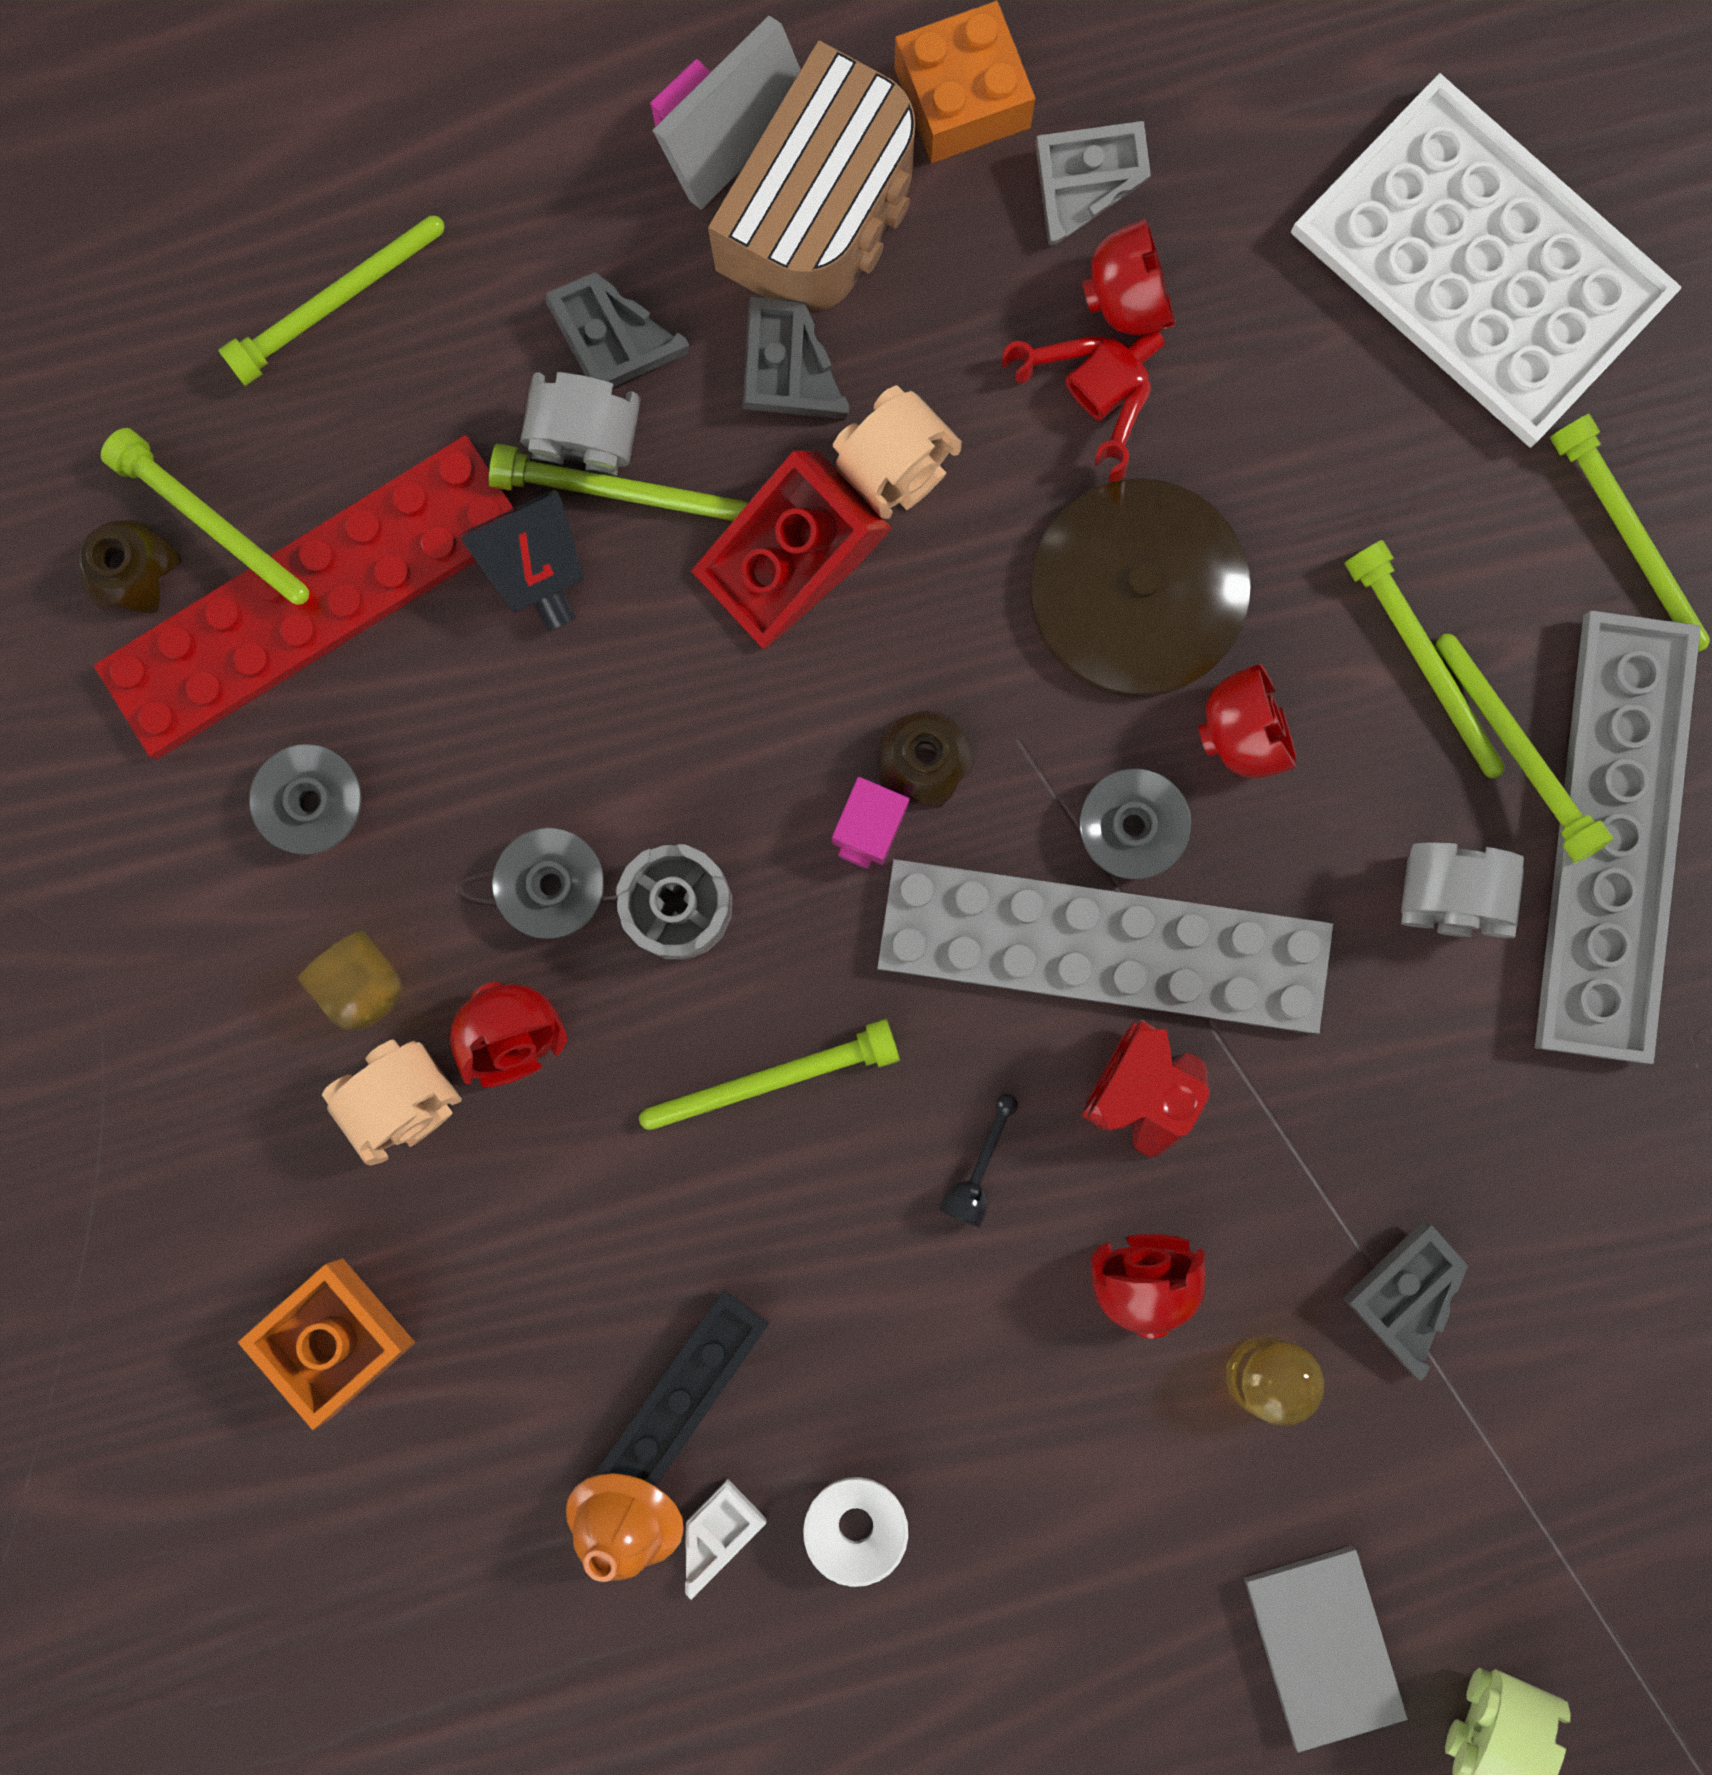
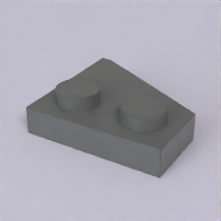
[546,272,689,387]
[742,296,849,420]
[1343,1221,1468,1381]

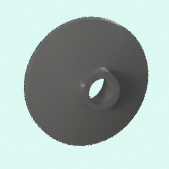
[249,744,362,855]
[1079,769,1191,880]
[492,828,604,939]

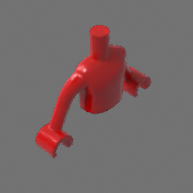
[1002,331,1165,482]

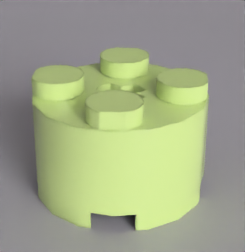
[1445,1667,1571,1775]

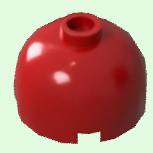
[1082,219,1176,335]
[1198,663,1297,779]
[449,982,568,1088]
[1091,1234,1206,1339]

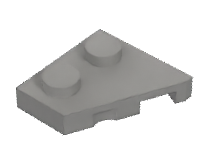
[1035,121,1151,246]

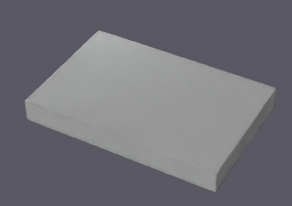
[652,16,801,210]
[1244,1545,1408,1753]

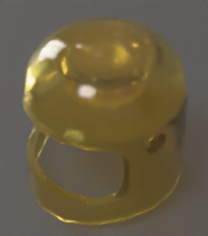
[297,930,402,1031]
[1226,1335,1325,1426]

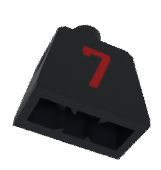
[459,490,584,631]

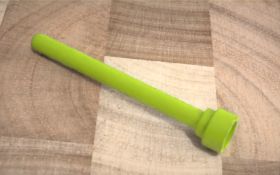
[218,215,445,387]
[1549,413,1710,652]
[101,428,309,605]
[489,443,748,521]
[1344,540,1505,779]
[1436,633,1614,864]
[639,1018,900,1130]

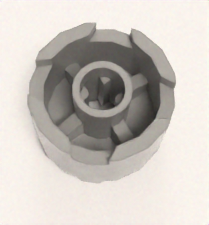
[520,372,641,477]
[1401,843,1524,938]
[616,844,733,960]

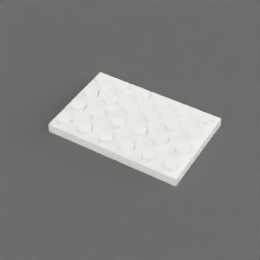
[1290,73,1682,448]

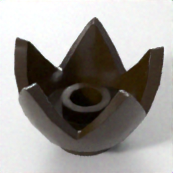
[77,520,181,613]
[879,710,975,808]

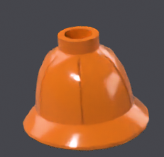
[566,1473,684,1582]

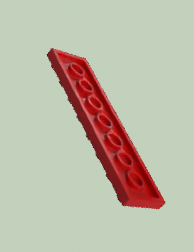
[93,435,513,760]

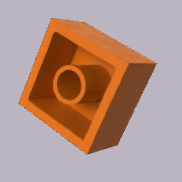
[894,1,1036,164]
[238,1258,416,1430]

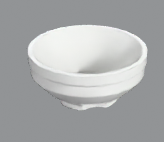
[803,1477,908,1587]

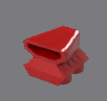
[1081,1019,1210,1158]

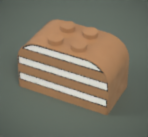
[708,40,915,313]

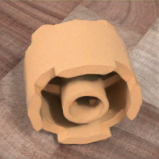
[833,385,962,519]
[322,1039,462,1166]

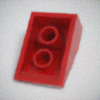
[691,450,892,649]

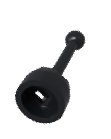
[939,1094,1018,1228]

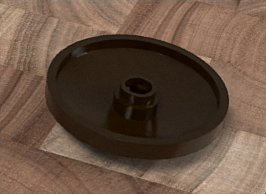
[1030,478,1250,697]

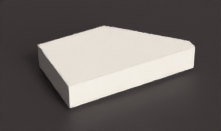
[685,1479,767,1599]

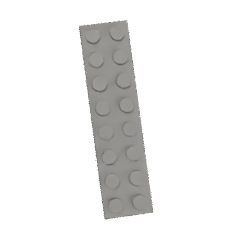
[1535,610,1701,1064]
[877,859,1333,1034]

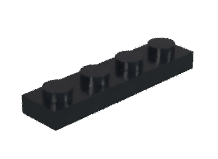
[593,1289,770,1486]

